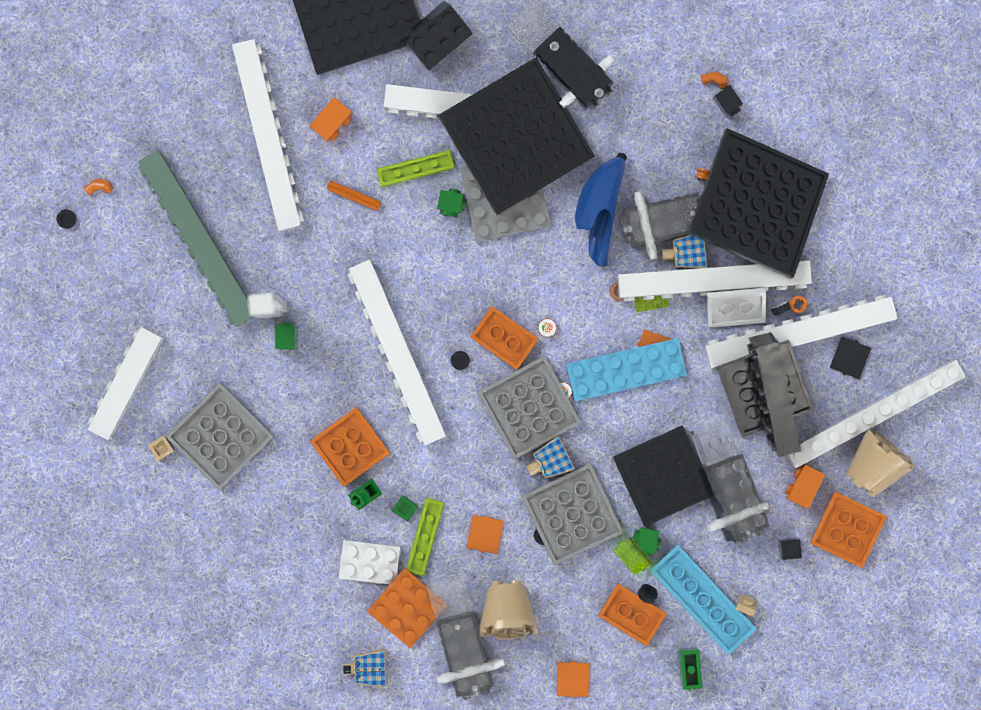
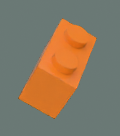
[310,97,353,142]
[785,464,825,509]

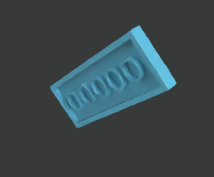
[566,338,687,401]
[650,544,756,655]

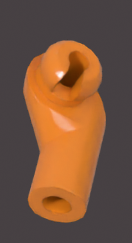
[700,71,729,89]
[83,178,113,195]

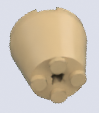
[846,429,915,498]
[480,580,538,640]

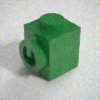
[437,188,466,218]
[348,478,383,511]
[632,527,661,556]

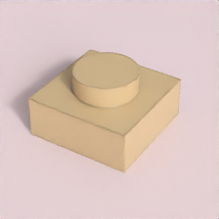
[147,435,175,461]
[735,593,758,617]

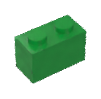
[275,322,298,350]
[678,647,703,690]

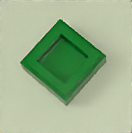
[392,495,418,522]

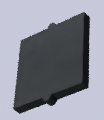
[830,337,871,379]

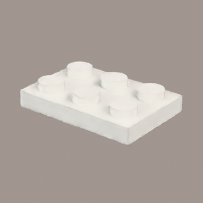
[707,288,766,328]
[339,540,400,584]

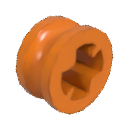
[695,168,710,181]
[789,296,807,313]

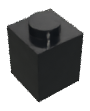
[713,85,743,117]
[778,537,802,560]

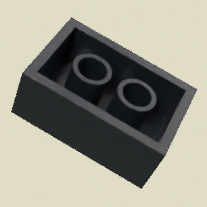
[400,1,473,71]

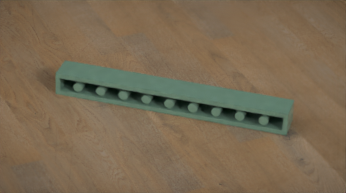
[138,150,254,327]

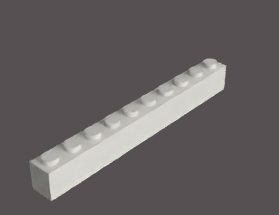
[232,39,304,232]
[347,260,446,445]
[617,261,812,302]
[704,294,898,368]
[787,360,966,468]

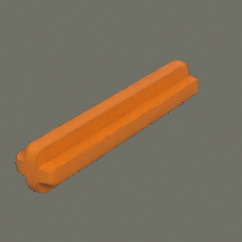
[327,180,381,211]

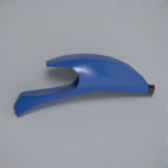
[575,153,627,267]

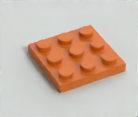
[310,407,390,487]
[810,491,887,568]
[367,567,448,648]

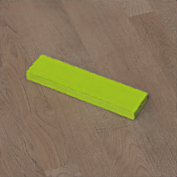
[376,150,455,188]
[406,497,445,576]

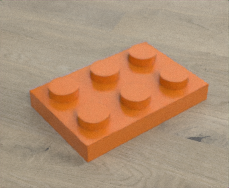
[470,306,539,370]
[598,583,667,646]

